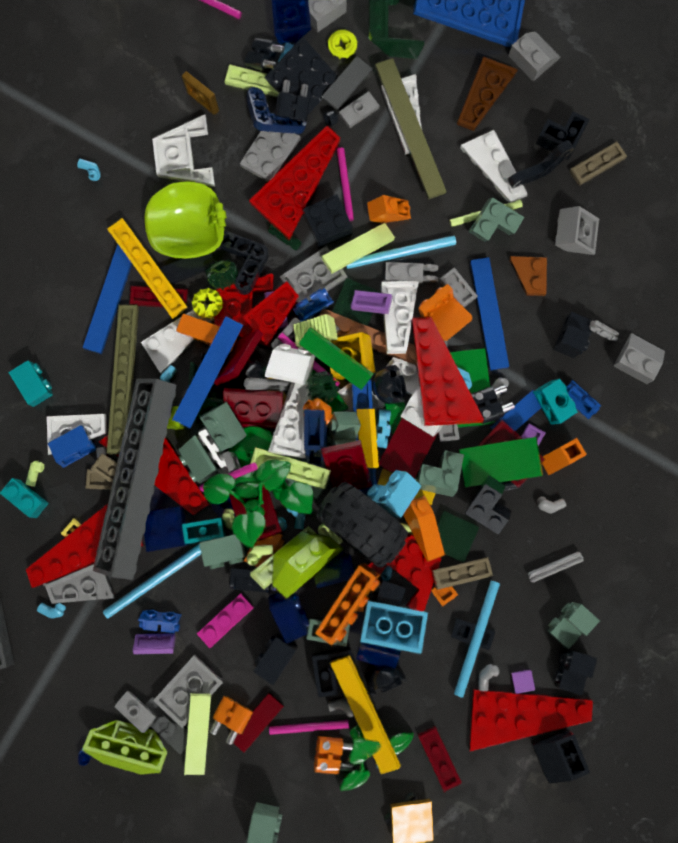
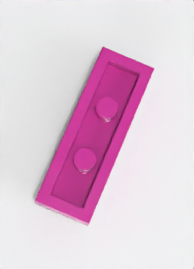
[197,593,254,648]

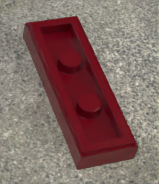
[129,286,188,308]
[233,692,284,753]
[418,726,462,792]

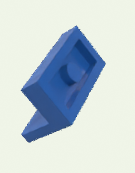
[48,425,96,468]

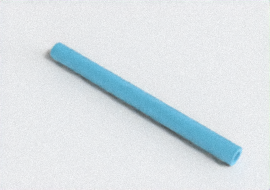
[346,236,456,269]
[103,544,201,618]
[454,580,500,697]

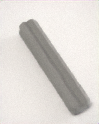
[244,378,292,391]
[528,552,584,582]

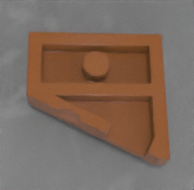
[510,256,547,296]

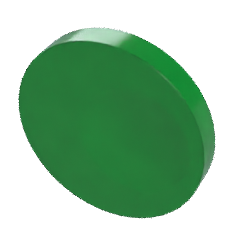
[228,427,280,470]

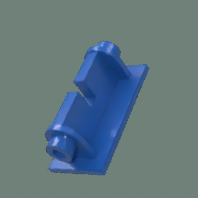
[293,288,333,322]
[566,380,601,420]
[138,609,181,633]

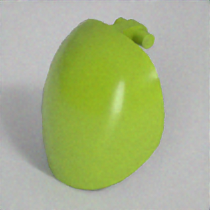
[145,182,227,259]

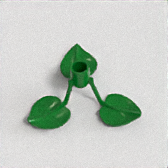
[232,455,313,514]
[203,459,291,548]
[340,725,414,791]

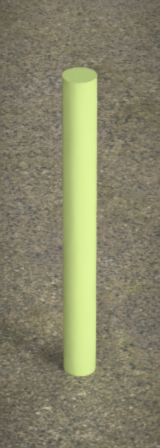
[449,200,523,227]

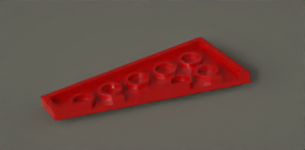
[412,317,484,426]
[98,435,210,515]
[26,504,144,588]
[469,689,593,751]

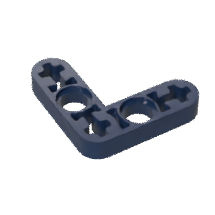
[246,87,307,134]

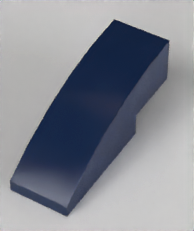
[304,409,328,468]

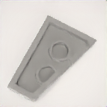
[45,564,115,603]

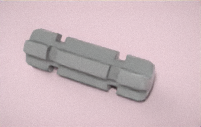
[589,320,619,341]

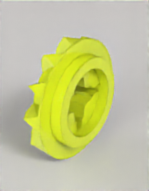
[328,30,357,59]
[192,288,223,318]

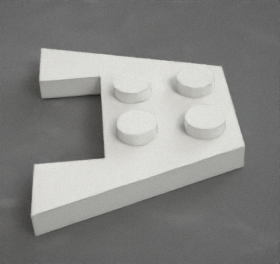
[152,115,215,187]

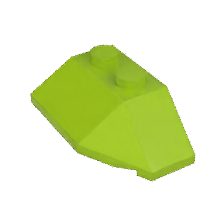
[273,532,343,599]
[82,720,167,774]

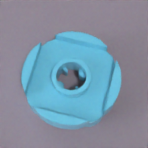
[376,409,391,448]

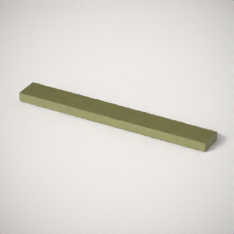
[375,58,446,200]
[107,305,139,454]

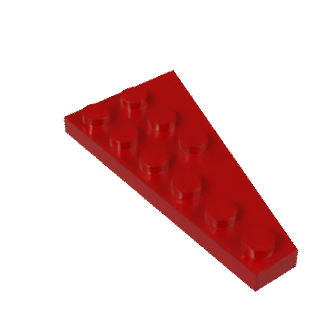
[249,126,340,240]

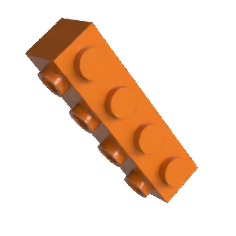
[315,563,381,645]

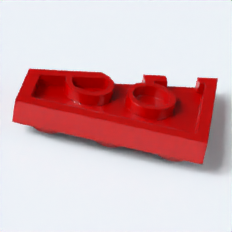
[243,281,299,347]

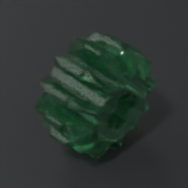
[206,259,239,290]
[305,371,339,404]

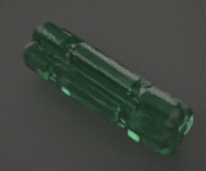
[268,224,301,251]

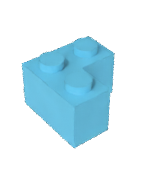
[367,470,421,518]

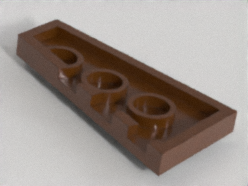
[457,57,518,131]

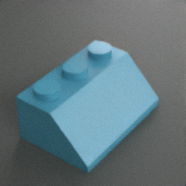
[360,601,428,654]

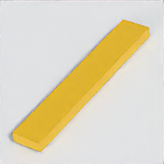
[107,218,188,319]
[330,655,401,774]

